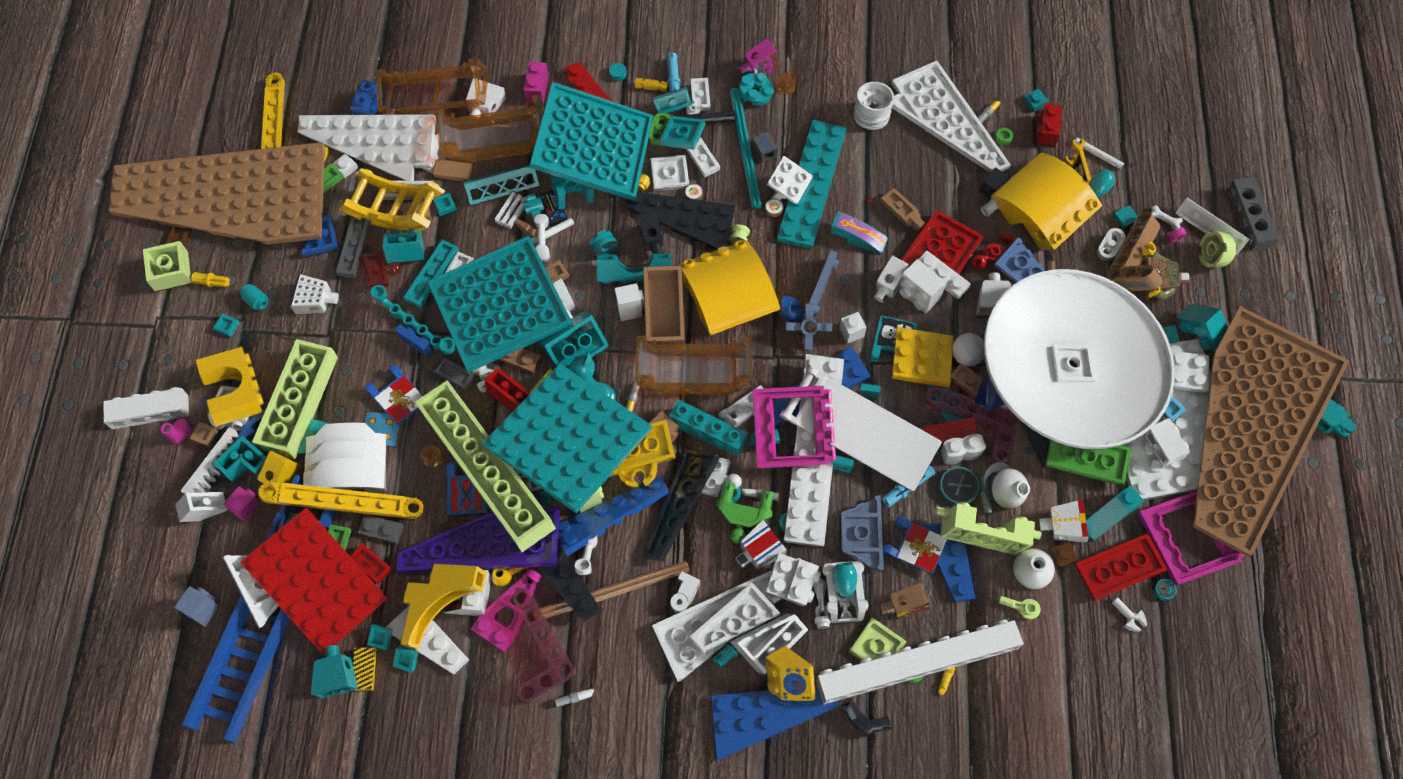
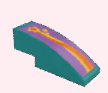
[831,211,888,254]

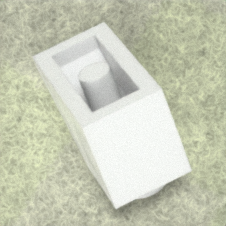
[175,492,228,522]

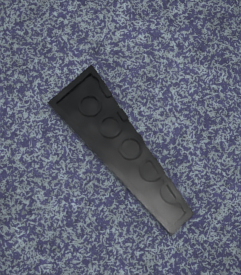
[643,449,720,562]
[534,543,601,622]

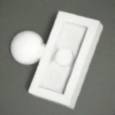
[701,458,742,498]

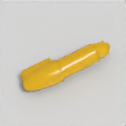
[938,667,955,695]

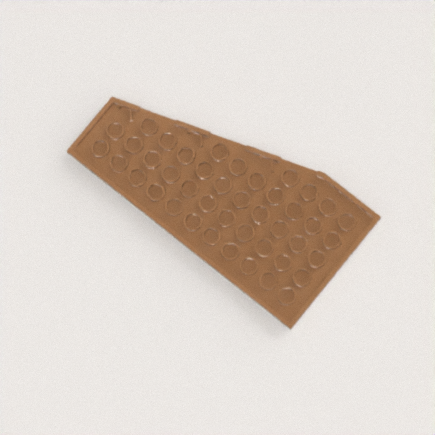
[109,142,325,244]
[1193,306,1349,558]

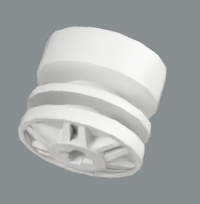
[853,82,894,130]

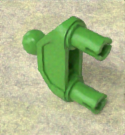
[716,481,774,544]

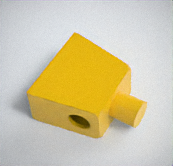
[258,450,301,498]

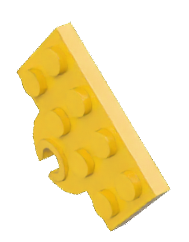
[610,420,676,488]

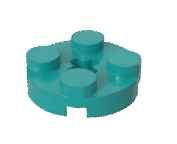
[738,73,774,106]

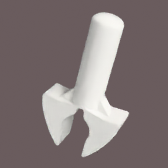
[1112,598,1147,632]

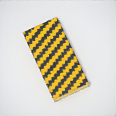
[353,648,377,691]

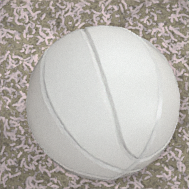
[952,333,985,367]

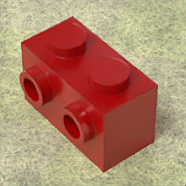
[1036,103,1062,147]

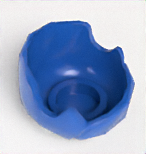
[778,296,805,322]

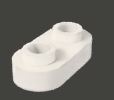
[1097,228,1125,261]

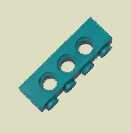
[669,400,748,457]

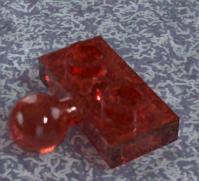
[362,252,402,289]

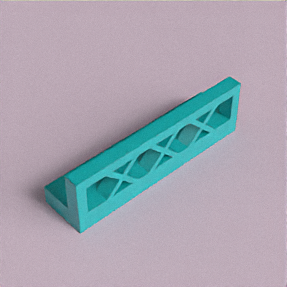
[464,164,539,205]

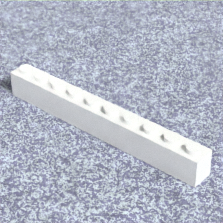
[816,620,1024,705]

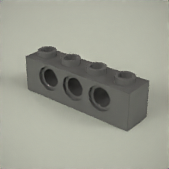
[1227,177,1279,251]

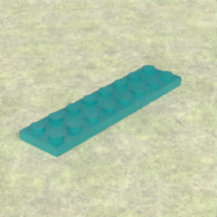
[777,120,847,249]

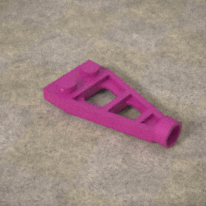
[471,568,542,653]

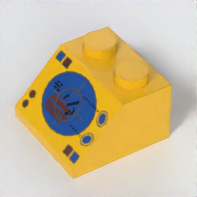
[766,646,816,701]

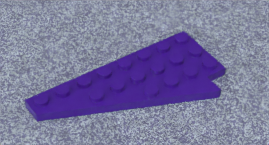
[396,492,560,574]

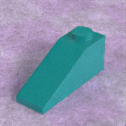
[1086,485,1144,542]

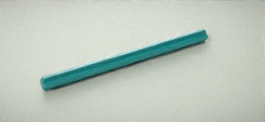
[730,88,761,209]

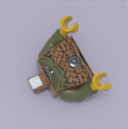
[1142,242,1189,301]

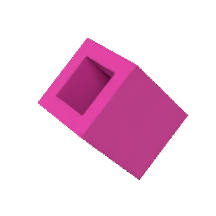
[223,486,260,521]

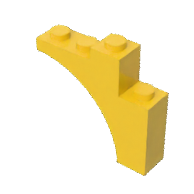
[401,564,487,650]

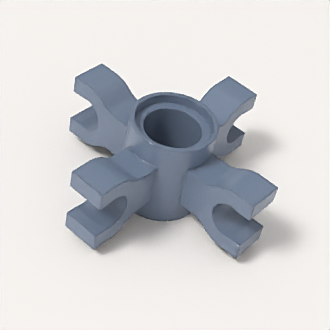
[786,303,832,350]

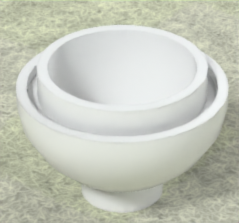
[992,469,1030,509]
[1013,549,1055,589]

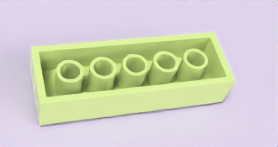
[252,339,338,460]

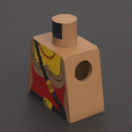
[880,583,929,619]

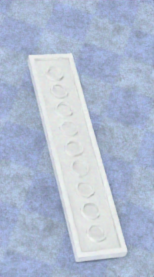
[784,354,844,547]

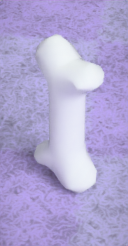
[1151,205,1183,230]

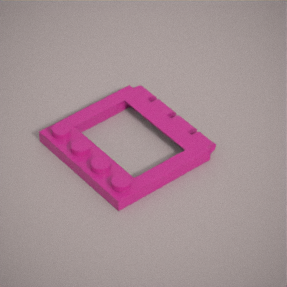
[753,386,836,469]
[1138,491,1245,586]

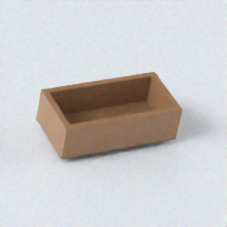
[644,266,685,346]

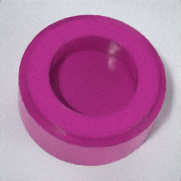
[1167,227,1187,243]

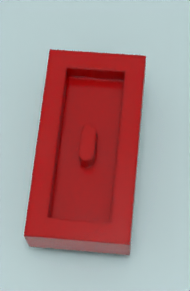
[350,543,393,585]

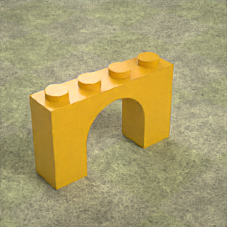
[196,347,264,427]

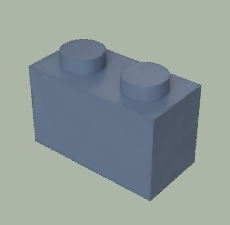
[174,586,220,627]

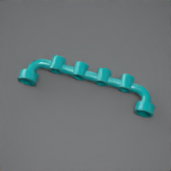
[370,285,456,354]

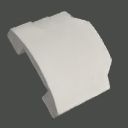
[303,423,386,492]

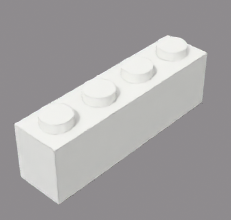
[104,387,189,430]

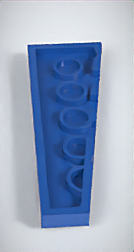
[773,346,871,427]
[558,476,669,556]

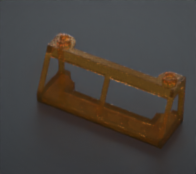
[376,58,489,115]

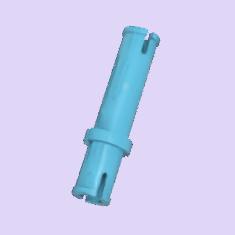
[666,52,681,92]
[881,465,935,508]

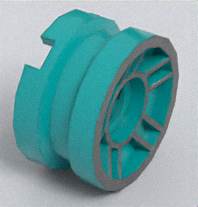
[589,230,618,256]

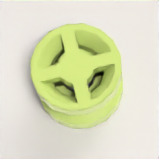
[729,224,750,244]

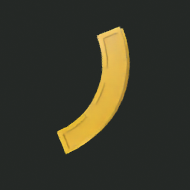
[338,168,445,232]

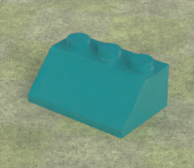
[538,311,609,368]

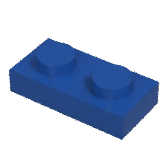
[395,324,432,357]

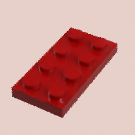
[1074,533,1168,602]

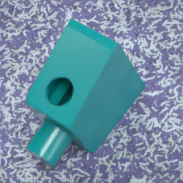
[311,645,358,698]

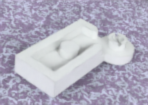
[686,78,710,114]

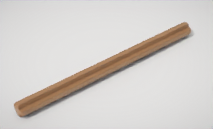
[533,561,689,622]

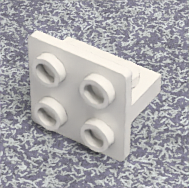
[767,156,812,204]

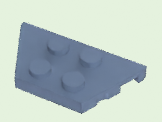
[841,495,884,572]

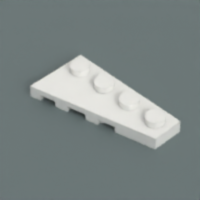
[690,583,780,653]
[386,606,469,675]

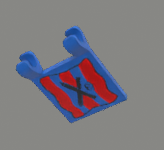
[447,462,487,516]

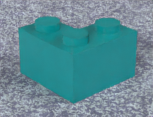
[1176,303,1228,352]
[213,436,267,483]

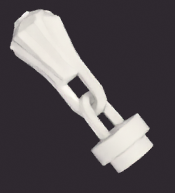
[813,578,831,629]

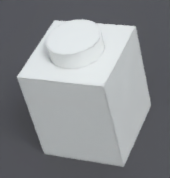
[839,312,867,344]

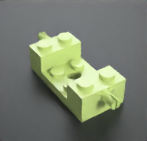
[934,503,1041,555]

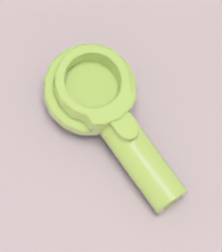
[999,596,1041,620]

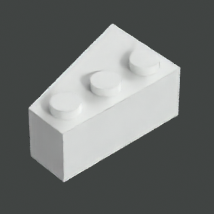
[730,613,808,674]

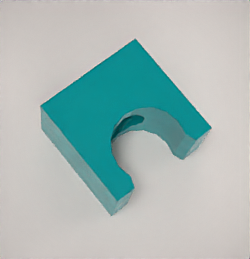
[550,175,594,209]

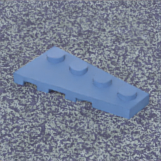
[994,237,1045,283]

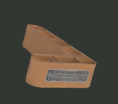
[1106,211,1163,291]

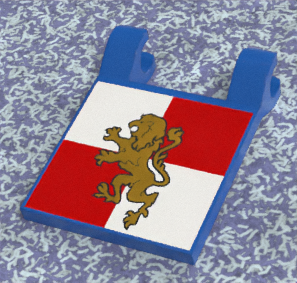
[365,364,423,425]
[883,516,948,575]

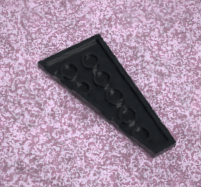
[626,192,735,250]

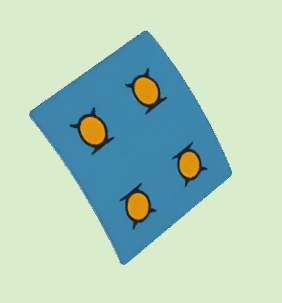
[365,412,400,446]

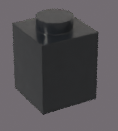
[980,167,1010,198]

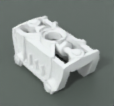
[822,561,868,623]

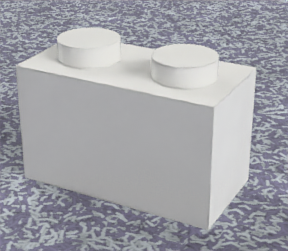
[615,283,645,321]
[1143,418,1190,468]

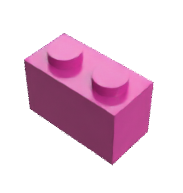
[524,61,549,104]

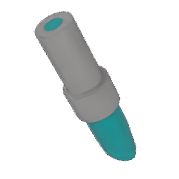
[980,477,992,515]

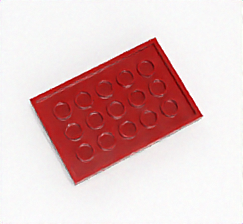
[240,507,388,655]

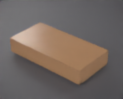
[433,159,472,182]

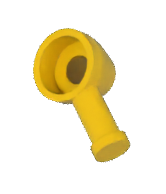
[491,567,529,587]

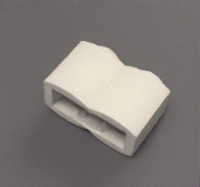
[940,434,986,465]

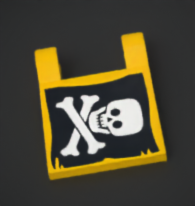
[1064,139,1091,185]

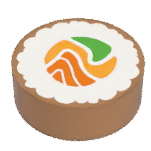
[685,184,703,200]
[765,199,783,217]

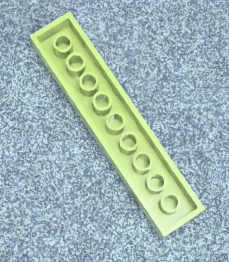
[415,380,556,552]

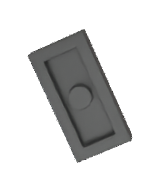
[358,514,404,544]

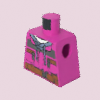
[738,38,779,76]

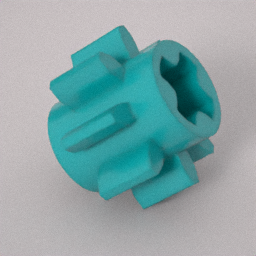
[523,194,544,218]

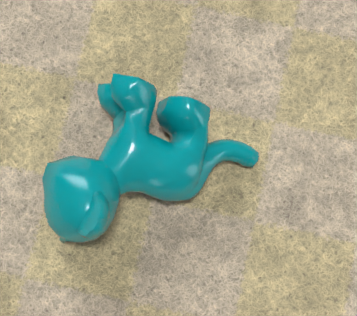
[567,351,616,401]

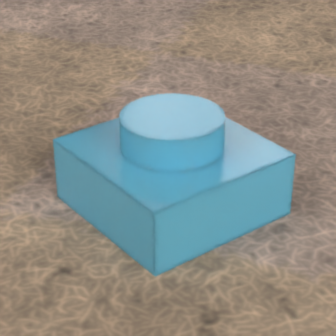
[1162,396,1186,422]

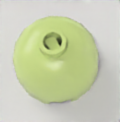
[1199,231,1236,268]

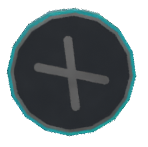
[939,467,980,504]

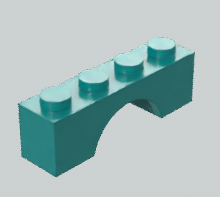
[596,253,672,284]

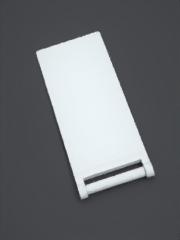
[780,366,942,491]

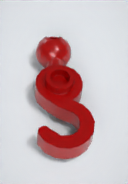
[972,233,1016,269]

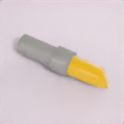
[977,101,1001,123]
[626,381,640,412]

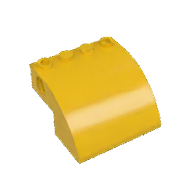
[991,153,1102,251]
[678,240,780,335]

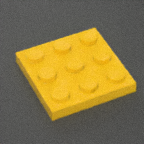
[892,327,953,388]

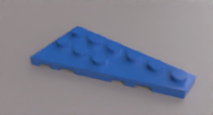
[711,686,839,761]

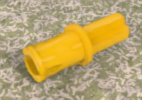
[191,272,230,287]

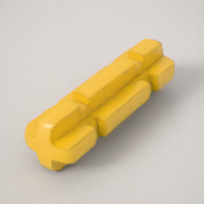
[634,78,668,92]

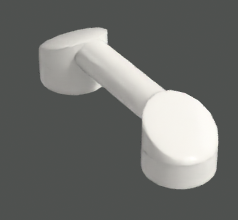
[534,214,550,262]
[575,535,598,575]

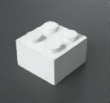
[898,259,946,313]

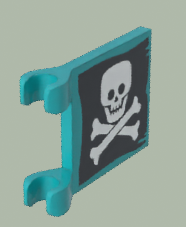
[870,315,917,362]

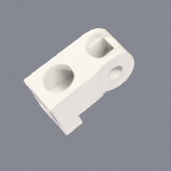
[671,572,700,614]

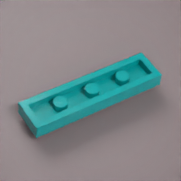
[404,239,459,308]

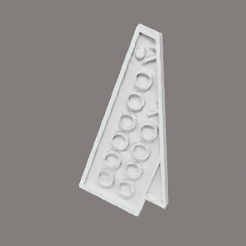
[892,61,1010,173]
[298,115,436,181]

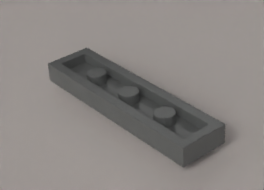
[336,216,371,278]

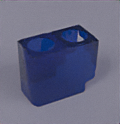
[974,374,1005,411]

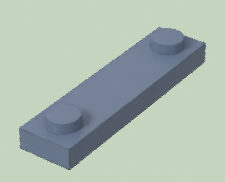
[808,250,839,322]

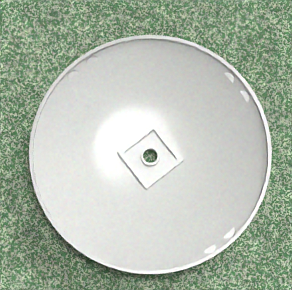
[984,269,1175,449]

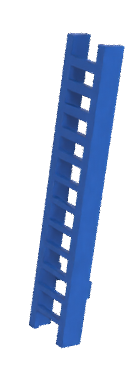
[182,475,337,743]

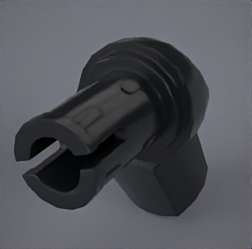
[841,699,891,737]

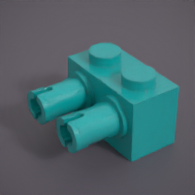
[383,229,425,263]

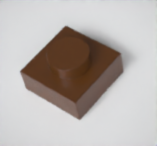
[1050,542,1079,569]

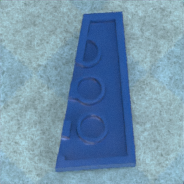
[921,523,975,603]

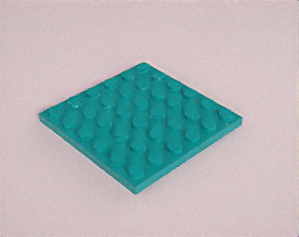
[529,82,653,201]
[427,236,573,373]
[483,364,652,513]

